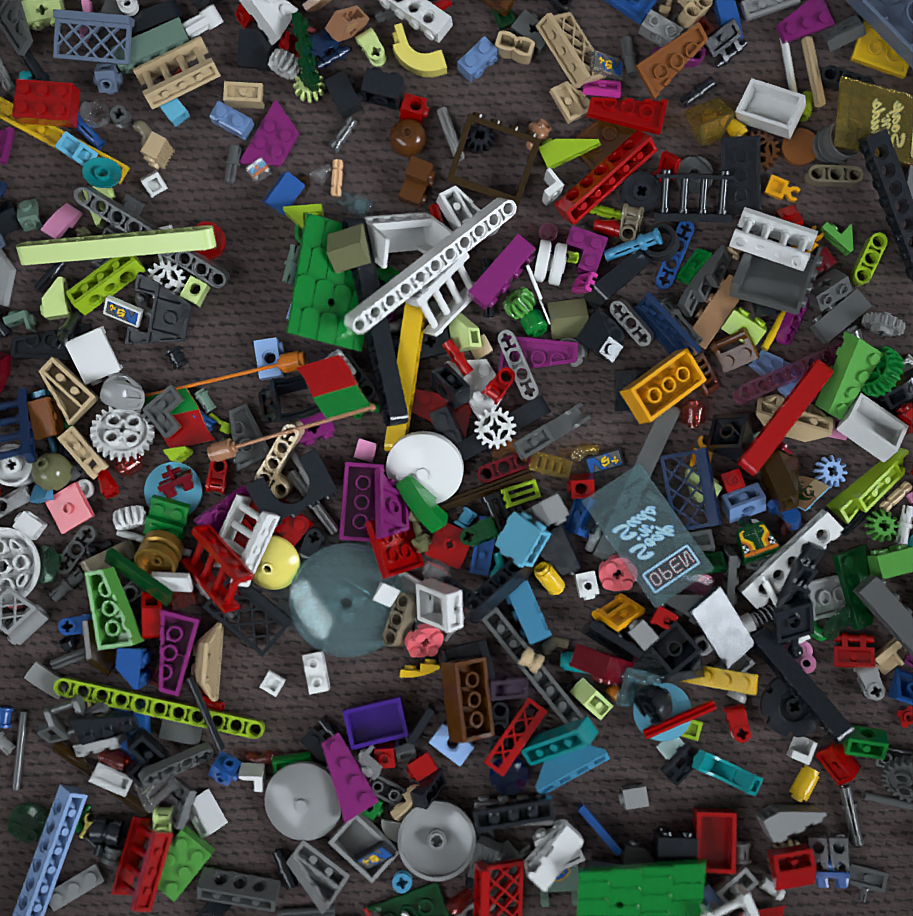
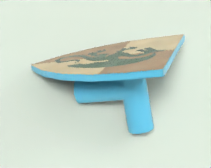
[798,476,830,511]

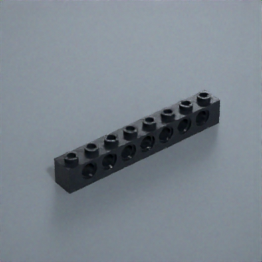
[858,128,913,281]

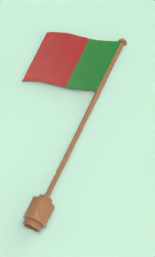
[207,355,376,462]

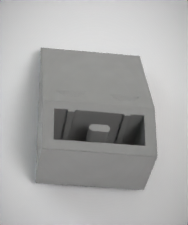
[754,804,827,843]

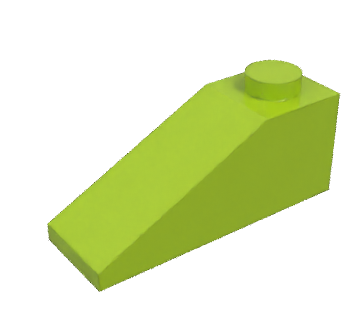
[539,138,601,169]

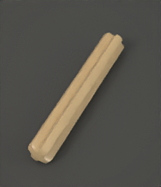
[801,36,826,108]

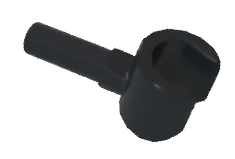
[83,834,106,857]

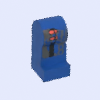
[766,500,802,530]

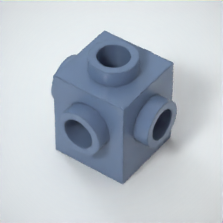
[93,63,123,94]

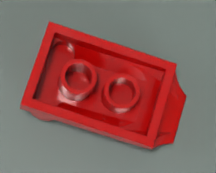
[245,495,314,547]

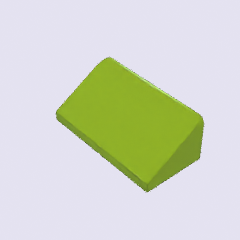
[163,446,194,463]

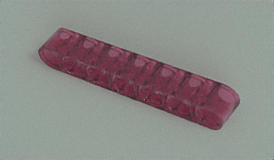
[732,340,844,405]

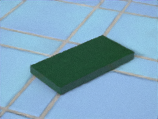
[364,881,450,916]

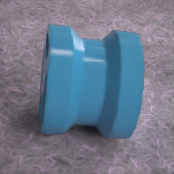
[392,870,412,893]

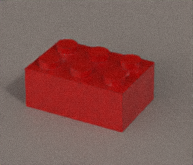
[12,79,80,128]
[692,807,737,874]

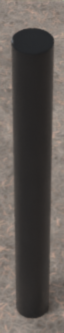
[186,676,225,752]

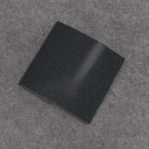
[237,28,278,72]

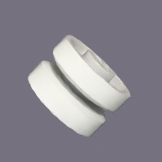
[534,239,567,286]
[0,444,38,487]

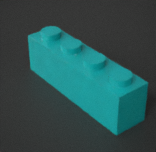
[521,716,598,766]

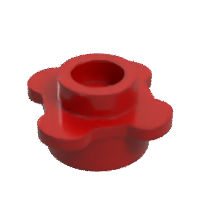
[896,706,913,728]

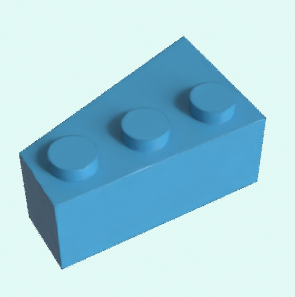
[505,580,552,645]

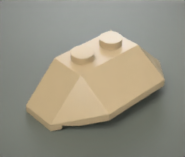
[756,394,833,442]
[191,622,224,701]

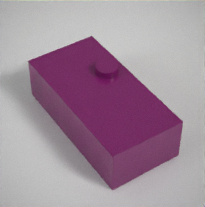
[339,462,384,542]

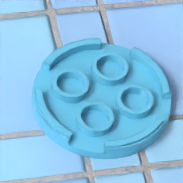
[144,462,203,515]
[633,682,692,742]

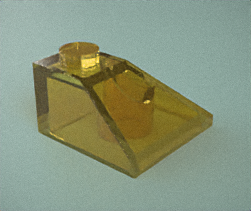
[684,97,735,146]

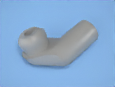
[585,524,604,552]

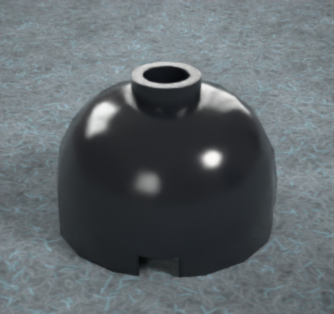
[634,684,673,725]

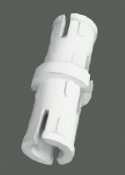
[895,505,913,545]

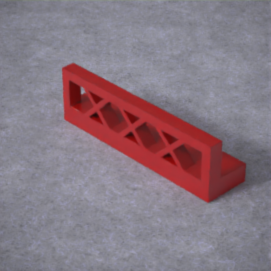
[483,697,548,777]

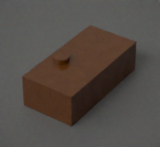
[441,656,494,743]

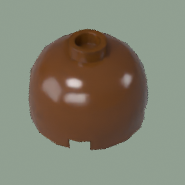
[389,118,427,158]

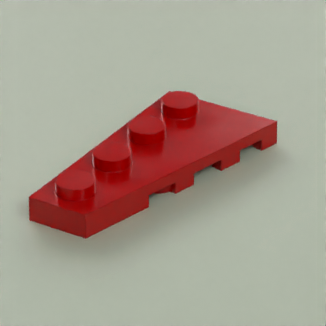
[586,97,668,135]
[412,389,472,438]

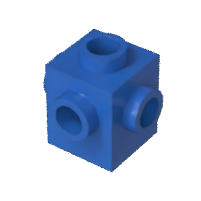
[208,751,242,786]

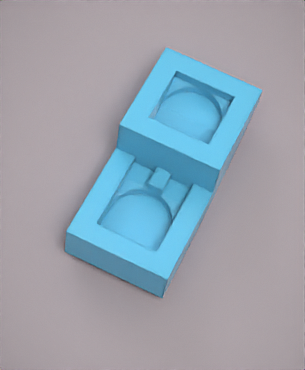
[55,131,98,166]

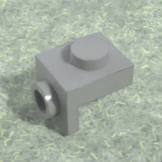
[357,745,382,781]

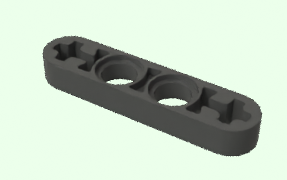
[139,742,214,786]

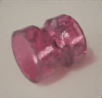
[538,223,558,244]

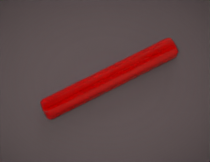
[643,700,716,739]

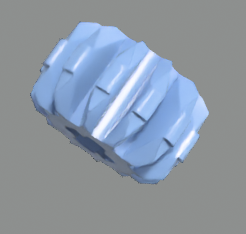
[813,455,848,488]

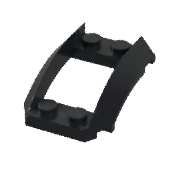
[258,375,322,423]

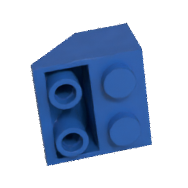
[116,645,153,689]

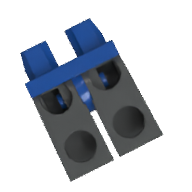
[808,833,851,888]

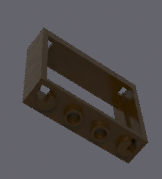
[446,112,541,206]

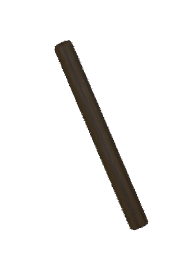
[437,468,534,511]
[52,741,150,817]

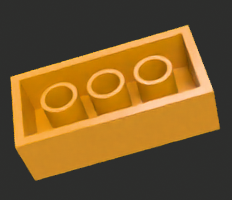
[620,348,707,424]

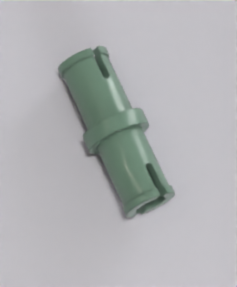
[282,244,300,284]

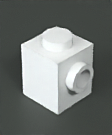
[574,570,599,600]

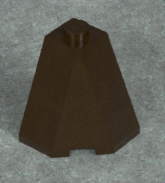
[760,449,799,513]

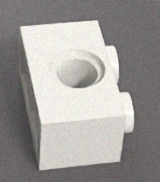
[302,650,331,694]

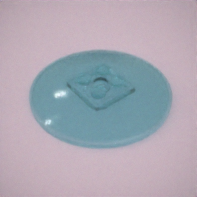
[289,543,404,658]

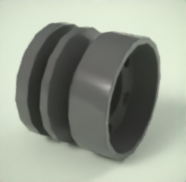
[812,118,865,165]

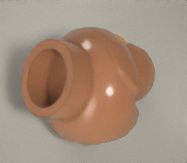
[526,119,552,151]

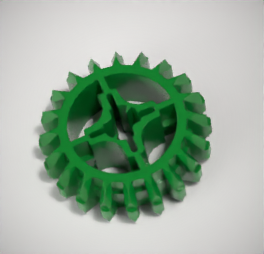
[861,346,905,397]

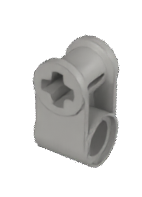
[853,665,885,701]

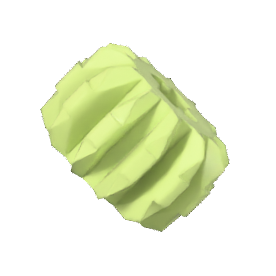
[293,71,326,103]

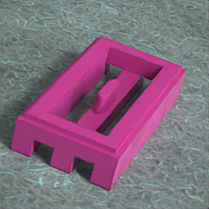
[582,79,621,98]
[571,271,598,294]

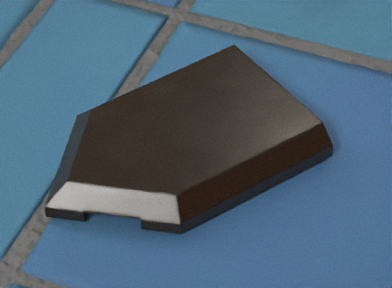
[82,619,119,676]

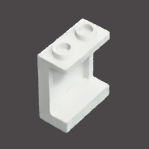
[66,326,123,386]

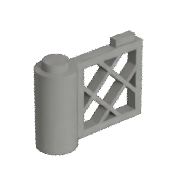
[0,585,50,645]

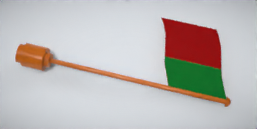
[145,350,307,448]

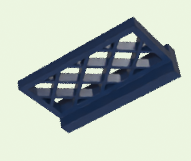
[633,292,702,357]
[660,448,722,532]

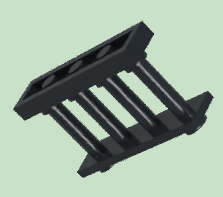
[653,169,735,223]

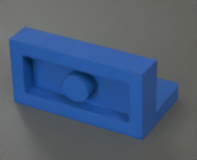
[262,171,305,215]
[565,498,600,539]

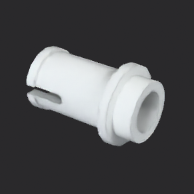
[759,877,786,901]

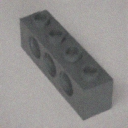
[197,867,281,912]

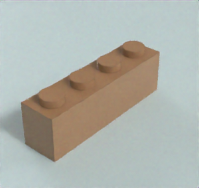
[690,274,740,352]

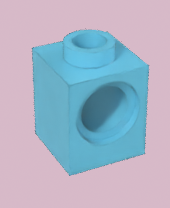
[159,98,190,127]

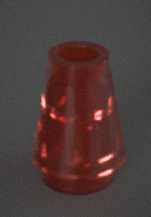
[98,750,130,772]
[445,888,474,916]

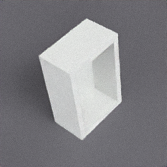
[735,78,806,139]
[836,393,909,462]

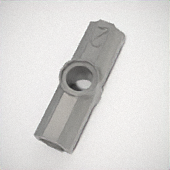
[0,485,32,518]

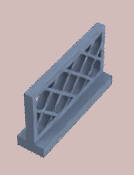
[53,9,134,65]

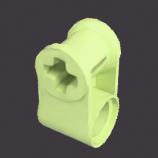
[355,28,386,67]
[153,805,174,837]

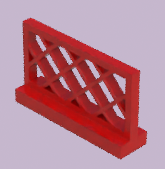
[473,858,524,916]

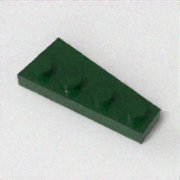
[292,11,320,92]
[832,544,873,630]

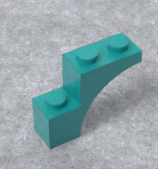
[692,749,764,796]

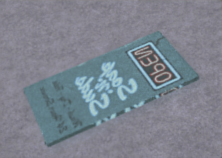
[582,463,714,608]

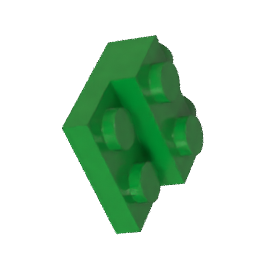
[144,494,191,542]

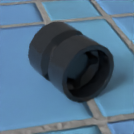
[89,815,125,846]

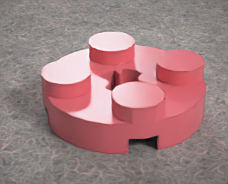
[598,554,638,591]
[405,623,444,658]

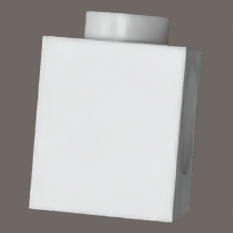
[12,511,48,540]

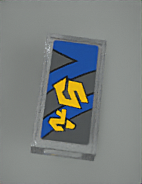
[590,50,624,80]

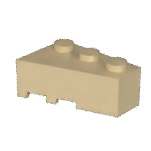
[39,357,100,426]

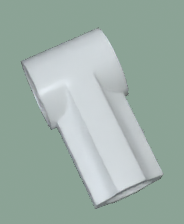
[183,4,223,39]

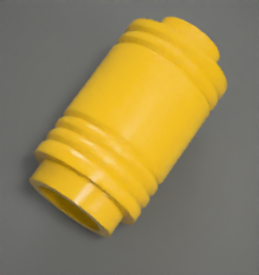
[534,562,565,595]
[789,765,819,803]

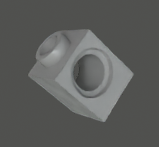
[618,783,649,810]

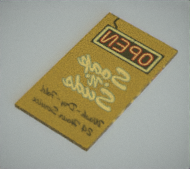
[834,76,913,165]

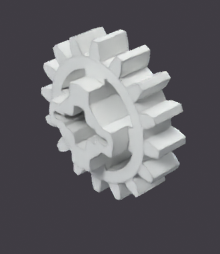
[147,261,188,298]
[474,407,516,449]

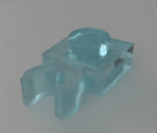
[337,191,373,218]

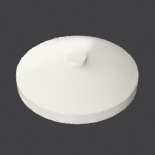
[386,431,464,504]

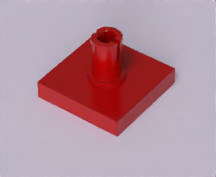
[425,523,474,570]

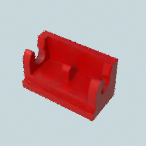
[650,605,680,629]

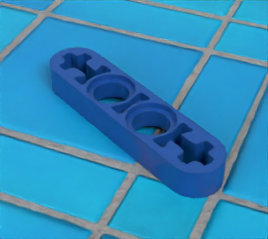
[655,222,695,290]

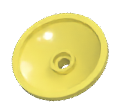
[252,535,300,590]

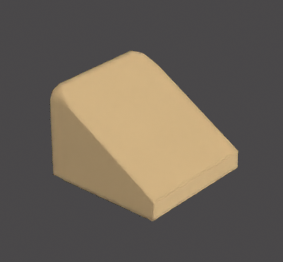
[470,334,493,360]

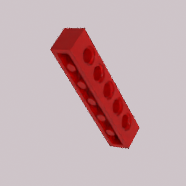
[554,130,658,225]

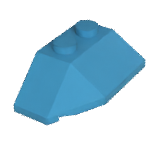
[535,745,610,796]

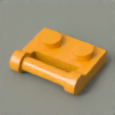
[592,593,645,632]

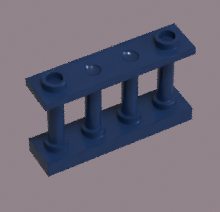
[0,388,36,464]

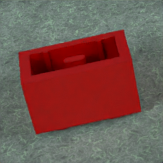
[767,843,816,891]

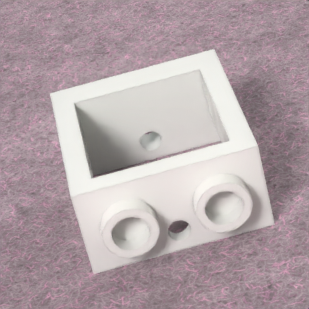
[416,578,463,633]

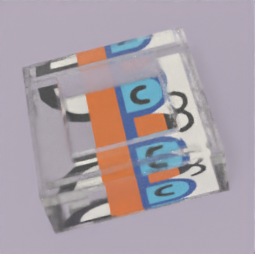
[245,157,272,184]

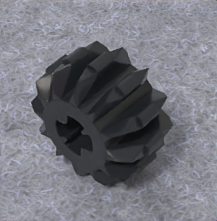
[466,123,496,155]

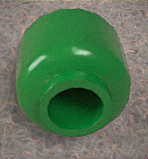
[520,309,548,337]

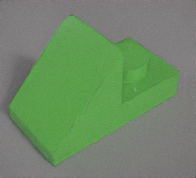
[818,222,853,256]

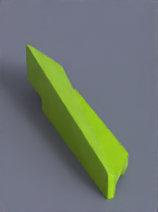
[826,447,909,524]

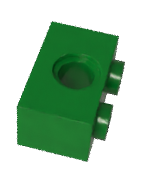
[842,725,889,760]

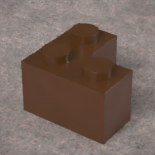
[398,156,436,209]

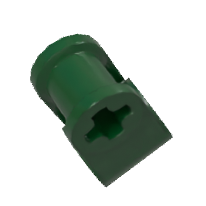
[460,517,500,547]

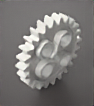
[90,406,155,462]

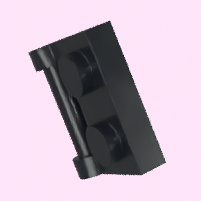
[481,490,523,533]

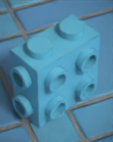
[494,511,551,568]

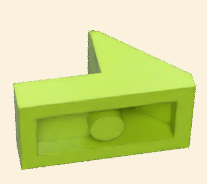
[283,204,324,230]

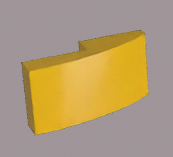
[400,659,440,678]

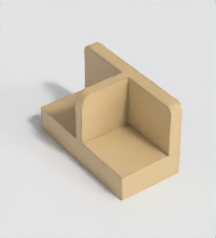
[223,81,264,109]
[875,637,907,675]

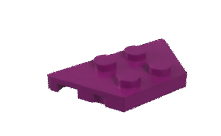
[239,100,300,167]
[375,467,409,539]

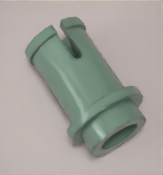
[194,388,217,414]

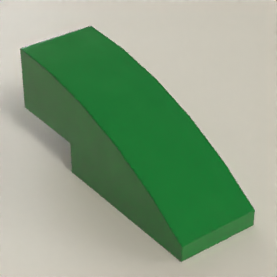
[396,474,448,533]

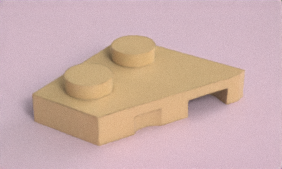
[549,81,590,124]

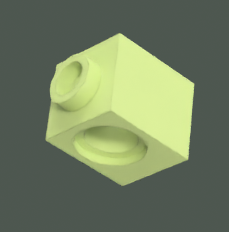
[180,275,210,307]

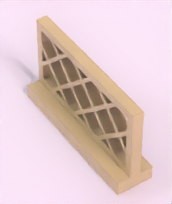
[535,12,609,89]

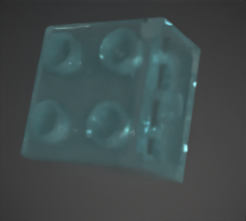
[616,667,661,707]

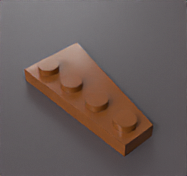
[634,22,709,99]

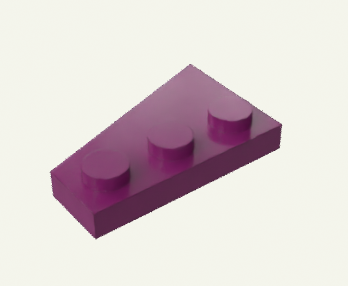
[776,0,835,44]
[193,485,250,534]

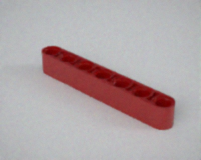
[737,359,834,476]

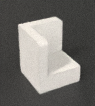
[786,736,817,765]
[238,763,265,792]

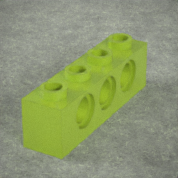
[65,256,146,315]

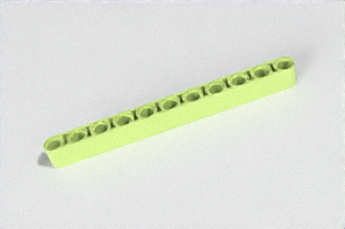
[16,225,217,265]

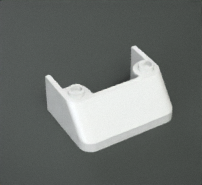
[364,212,453,269]

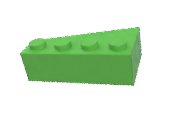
[815,331,884,420]

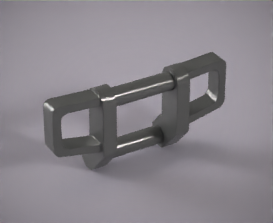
[37,695,114,744]

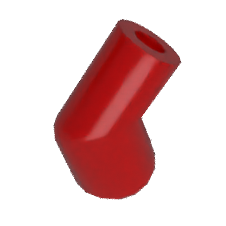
[200,690,225,711]

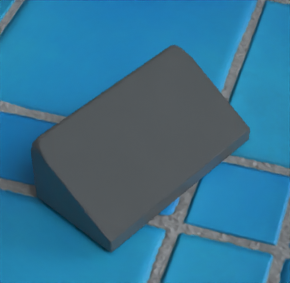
[821,15,865,51]

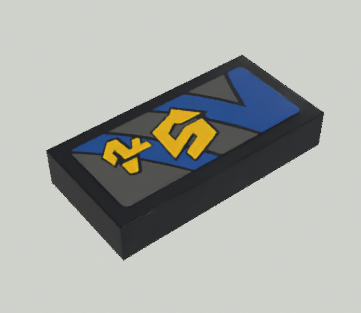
[583,447,626,475]
[354,840,397,871]

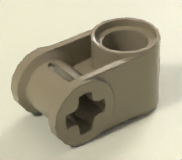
[619,203,644,242]

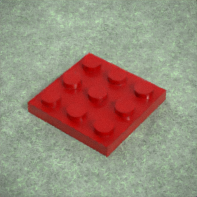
[365,519,425,579]

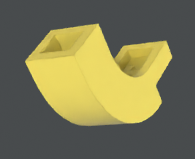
[392,23,447,77]

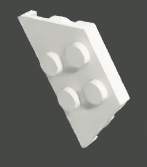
[445,359,503,426]

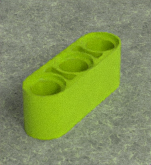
[849,232,888,287]

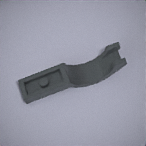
[512,403,591,461]

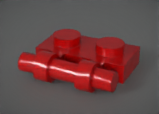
[834,632,875,668]

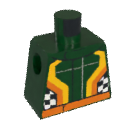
[735,516,780,565]

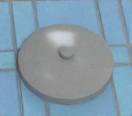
[265,761,342,841]
[397,800,476,881]

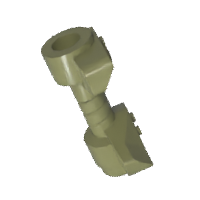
[409,511,432,553]

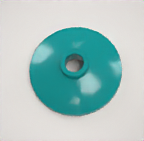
[82,157,122,188]

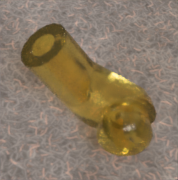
[571,444,599,461]

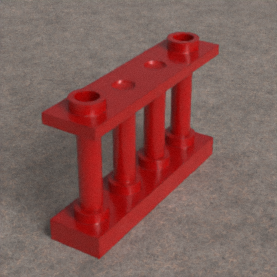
[180,524,254,613]
[111,816,173,912]

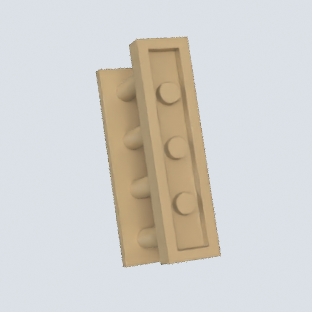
[133,36,220,110]

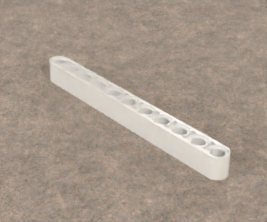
[344,197,517,334]

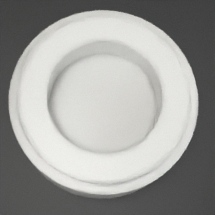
[78,479,95,498]

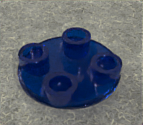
[490,757,528,795]

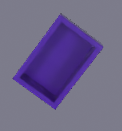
[342,695,410,750]

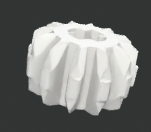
[268,49,301,79]
[113,505,147,530]

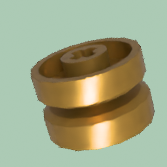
[134,530,184,575]

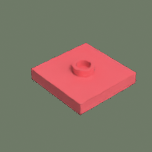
[45,482,95,534]

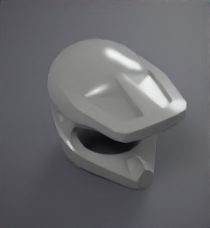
[100,373,145,410]

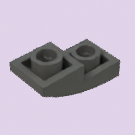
[158,719,203,745]

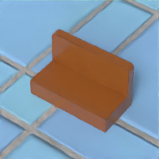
[27,397,65,440]

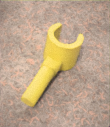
[79,812,97,838]

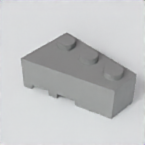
[286,840,350,914]

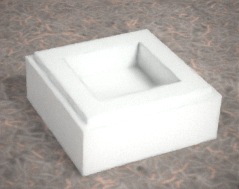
[260,670,286,697]

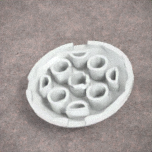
[0,527,40,602]

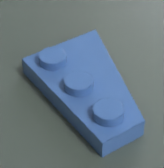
[748,350,807,397]

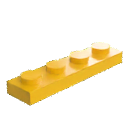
[680,665,758,695]

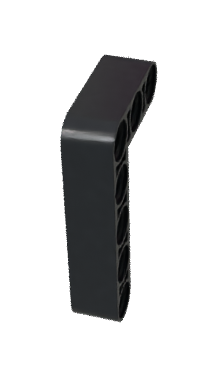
[438,558,538,622]

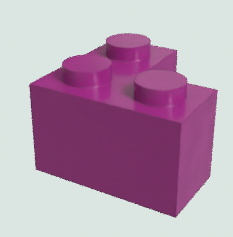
[566,226,608,274]

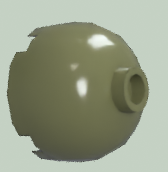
[31,452,73,492]

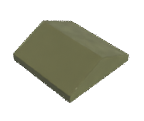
[327,224,371,273]
[547,298,589,340]

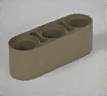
[804,164,864,187]
[80,539,137,573]
[382,592,417,647]

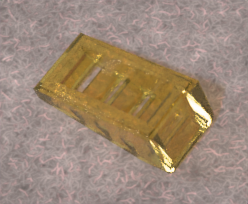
[529,452,573,479]

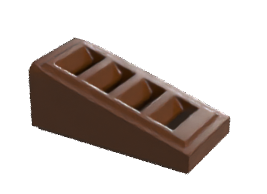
[694,353,721,398]

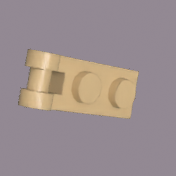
[57,426,109,479]

